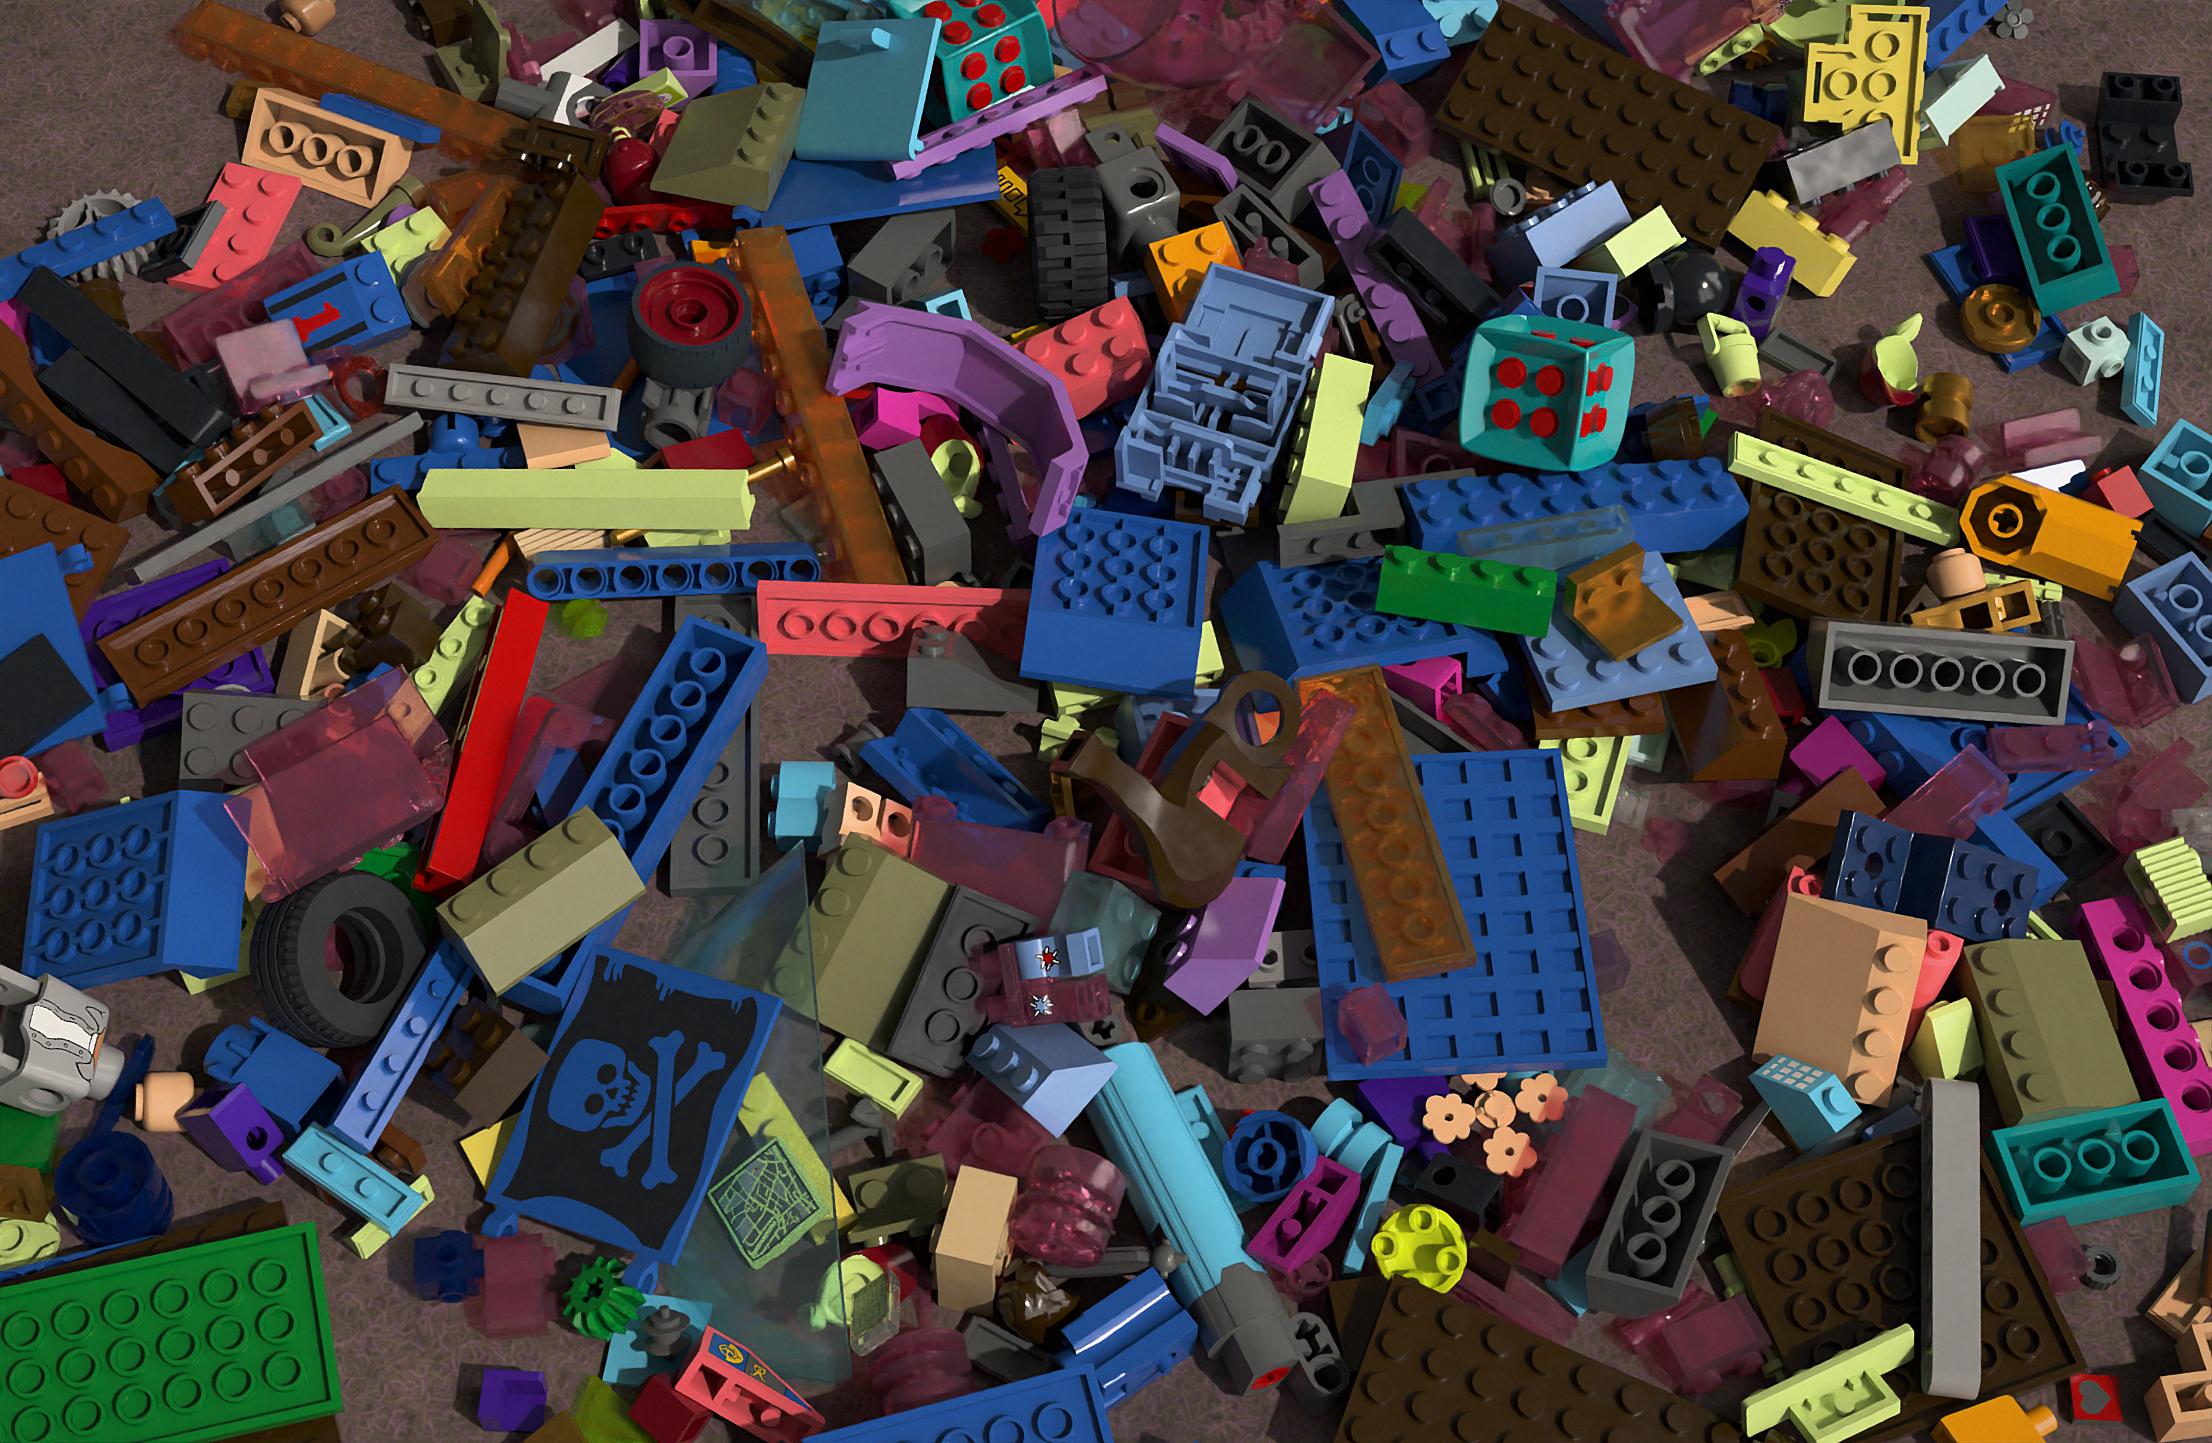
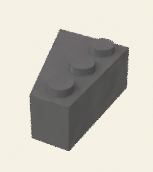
[1213,183,1324,290]

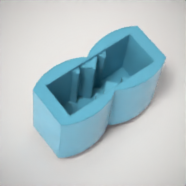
[768,761,836,852]

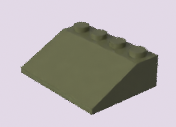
[650,82,806,212]
[765,831,955,1059]
[1951,939,2141,1128]

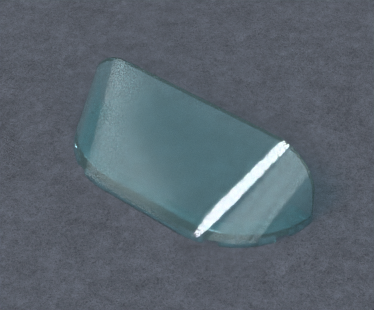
[658,840,854,1388]

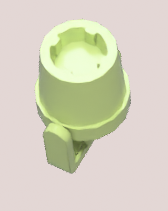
[1697,313,1762,398]

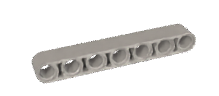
[1921,1077,1981,1400]

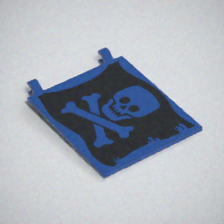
[481,942,784,1296]

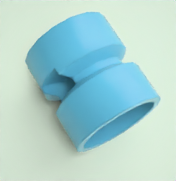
[1309,1098,1393,1184]

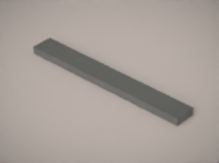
[121,411,424,586]

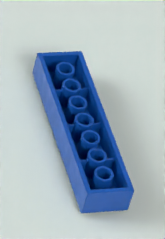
[1400,457,1750,566]

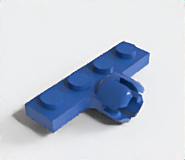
[371,413,528,499]

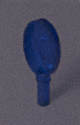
[80,1033,156,1158]

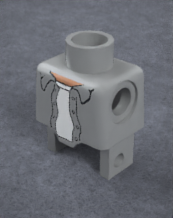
[0,964,125,1117]

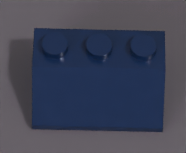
[1298,119,1404,244]

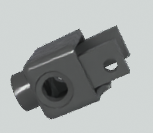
[1084,121,1180,266]

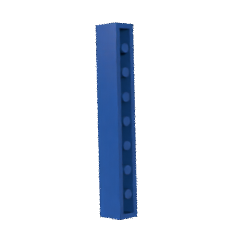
[1786,641,2068,912]

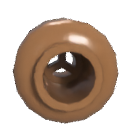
[279,0,337,36]

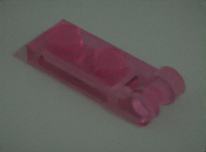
[1986,720,2117,774]

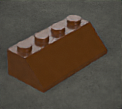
[1660,629,1788,781]

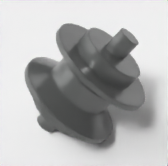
[1328,294,1371,335]
[641,1305,692,1362]

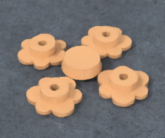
[1422,1073,1568,1178]

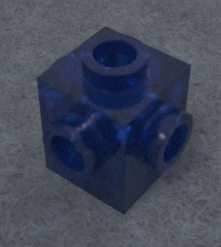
[414,1230,488,1303]

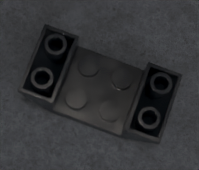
[2095,72,2195,197]

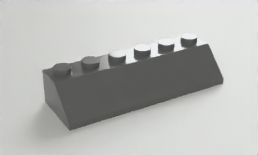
[1805,616,2075,726]

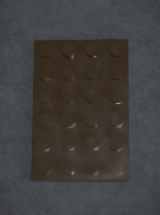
[1731,405,1911,623]

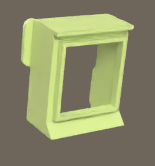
[1559,205,1687,282]

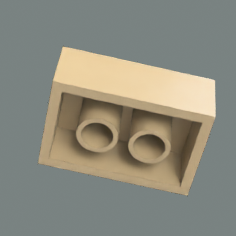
[929,1165,1018,1319]

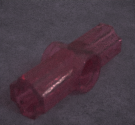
[1818,165,1911,248]

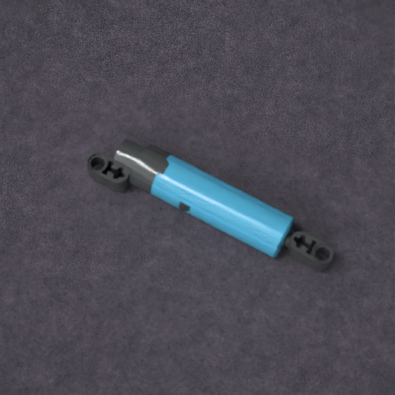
[1054,974,1350,1415]

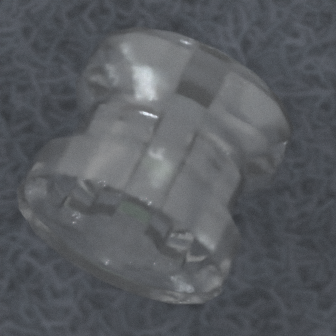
[1609,782,1652,833]

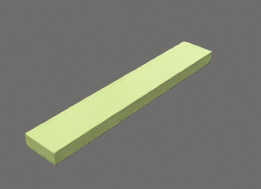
[1728,431,1960,549]

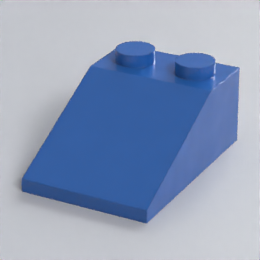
[1332,0,1452,91]

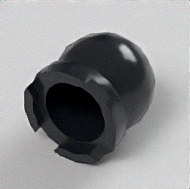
[1630,248,1731,334]

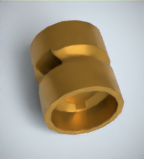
[1915,372,1974,448]

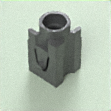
[640,375,718,450]

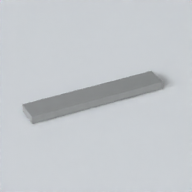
[384,363,622,432]

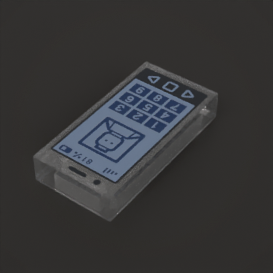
[850,1269,900,1357]

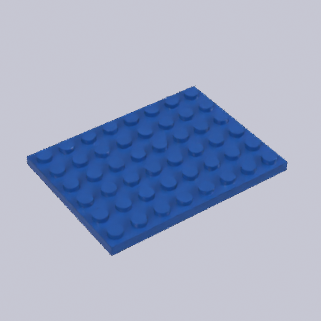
[1297,748,1608,1081]

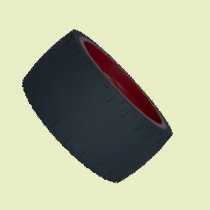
[627,261,752,389]

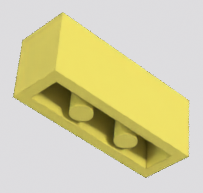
[1728,189,1857,297]

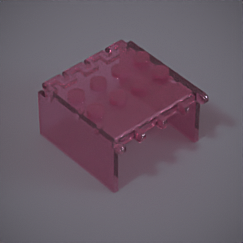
[223,664,454,903]

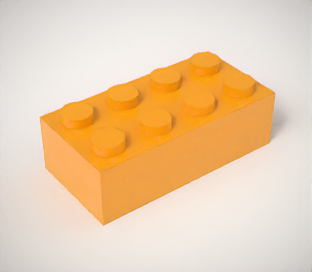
[1144,221,1247,389]

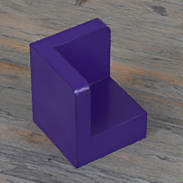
[478,1369,548,1433]

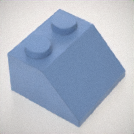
[1530,266,1618,328]

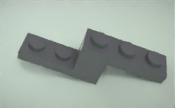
[1277,468,1476,569]

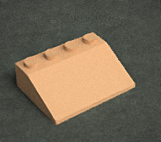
[1751,891,1928,1108]

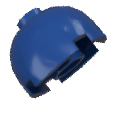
[1223,1110,1318,1205]

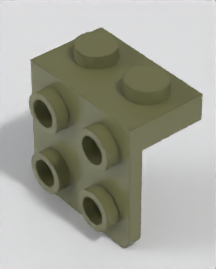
[435,0,511,105]

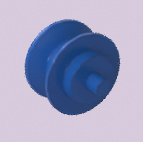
[2041,120,2085,156]
[470,415,516,441]

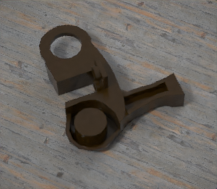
[1048,670,1301,909]

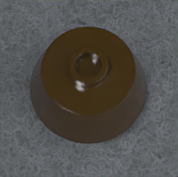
[1641,395,1707,463]

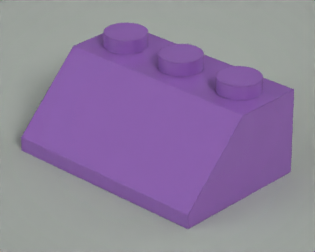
[1163,877,1286,1016]

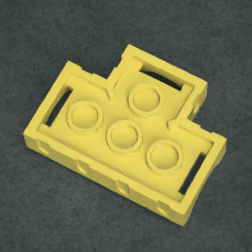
[1799,4,1930,165]

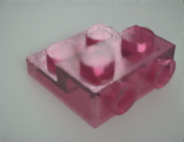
[918,1076,1053,1181]

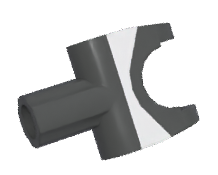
[494,71,614,131]

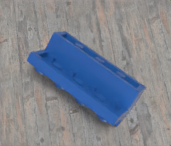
[859,707,1053,872]

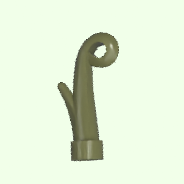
[307,174,429,257]

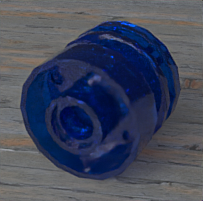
[54,1130,175,1249]

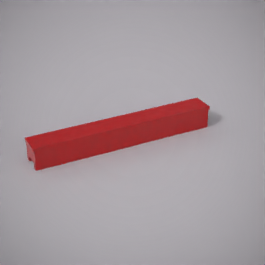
[411,587,550,901]

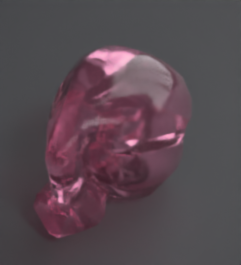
[1759,368,1834,430]

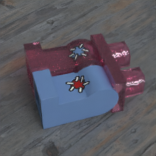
[979,926,1112,1029]

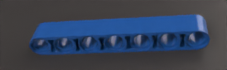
[526,542,821,600]

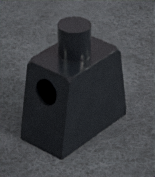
[1396,1152,1505,1247]

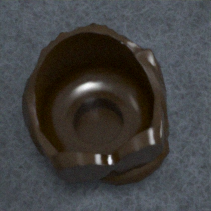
[996,1257,1083,1345]

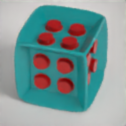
[885,0,1055,129]
[1458,314,1635,472]

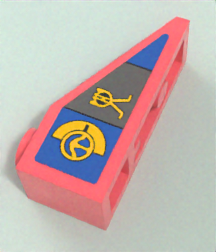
[674,1325,826,1443]

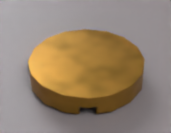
[1959,283,2041,354]

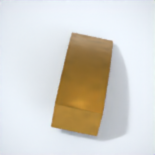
[1909,580,2041,631]

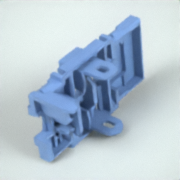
[1114,261,1335,525]

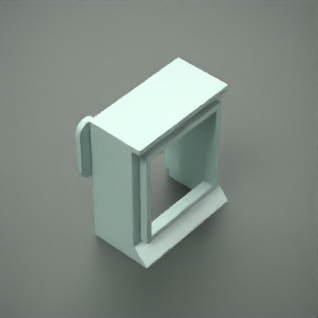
[1897,53,2005,151]

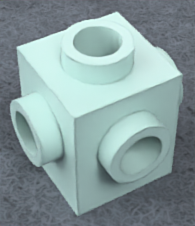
[2058,316,2130,386]

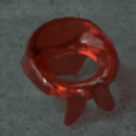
[324,355,388,422]

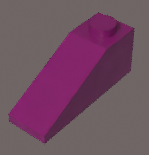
[1246,1155,1361,1275]

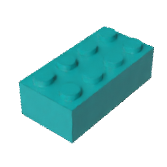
[1994,141,2121,317]
[1983,1097,2202,1235]

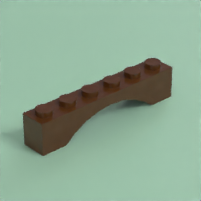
[0,319,165,524]

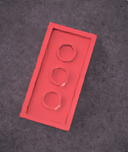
[167,162,302,302]

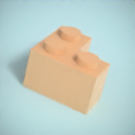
[2143,1322,2212,1443]

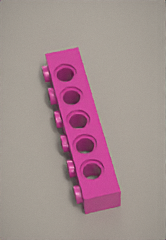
[2070,894,2212,1157]

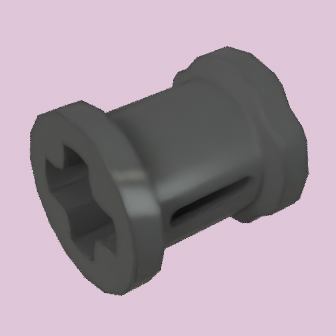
[831,720,885,777]

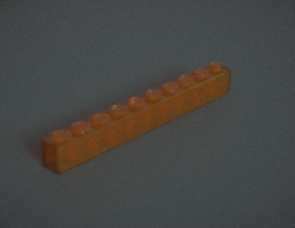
[179,0,530,178]
[726,225,909,585]

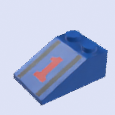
[262,250,412,376]

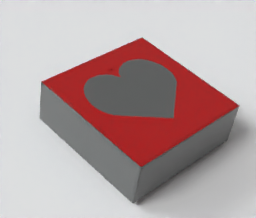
[2066,1374,2123,1427]

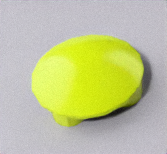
[1371,1204,1467,1294]

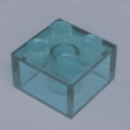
[1047,869,1162,995]

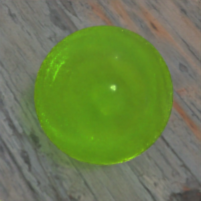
[562,598,609,639]

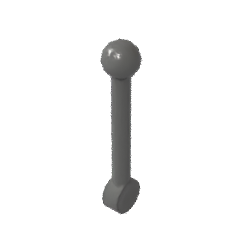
[1332,299,1360,362]

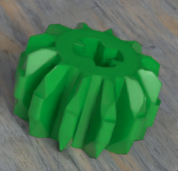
[562,1256,647,1342]

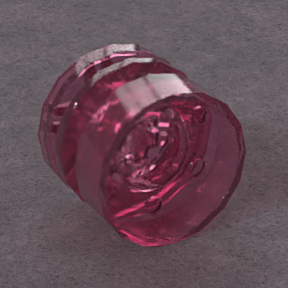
[1008,1145,1127,1268]
[867,1328,978,1418]

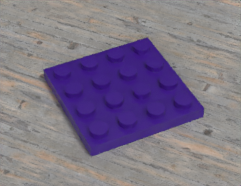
[79,557,276,753]

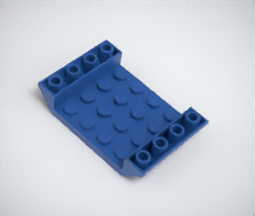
[1019,506,1210,702]
[1217,544,1508,714]
[21,789,253,990]

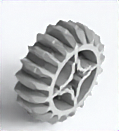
[46,189,158,283]

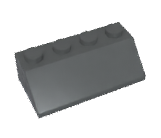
[1585,1128,1735,1320]

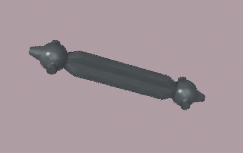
[1024,1239,1188,1279]

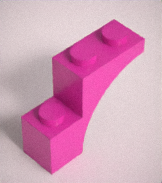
[855,387,960,452]

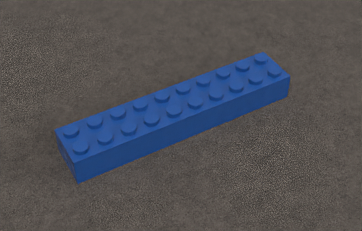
[483,614,769,1021]

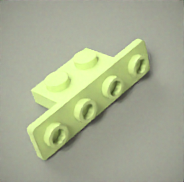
[1741,1323,1914,1443]

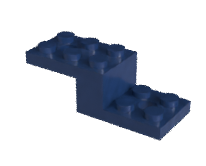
[1820,809,2040,944]

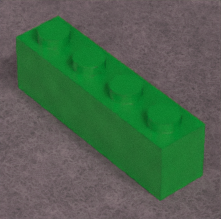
[1375,544,1558,639]

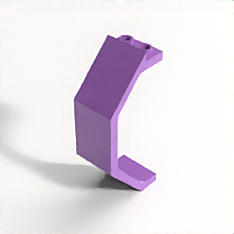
[825,300,1089,537]

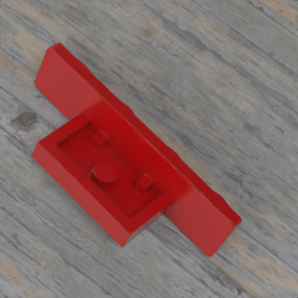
[593,193,741,239]

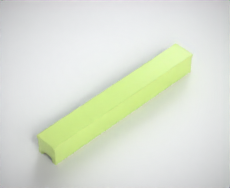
[416,469,755,530]

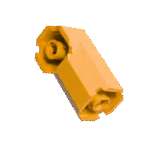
[1959,472,2143,602]

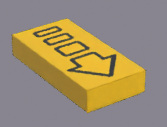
[987,166,1028,238]

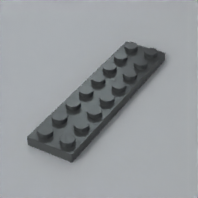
[670,592,761,898]

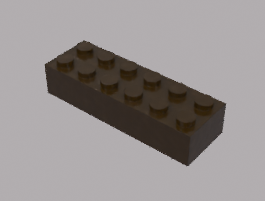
[437,172,607,379]

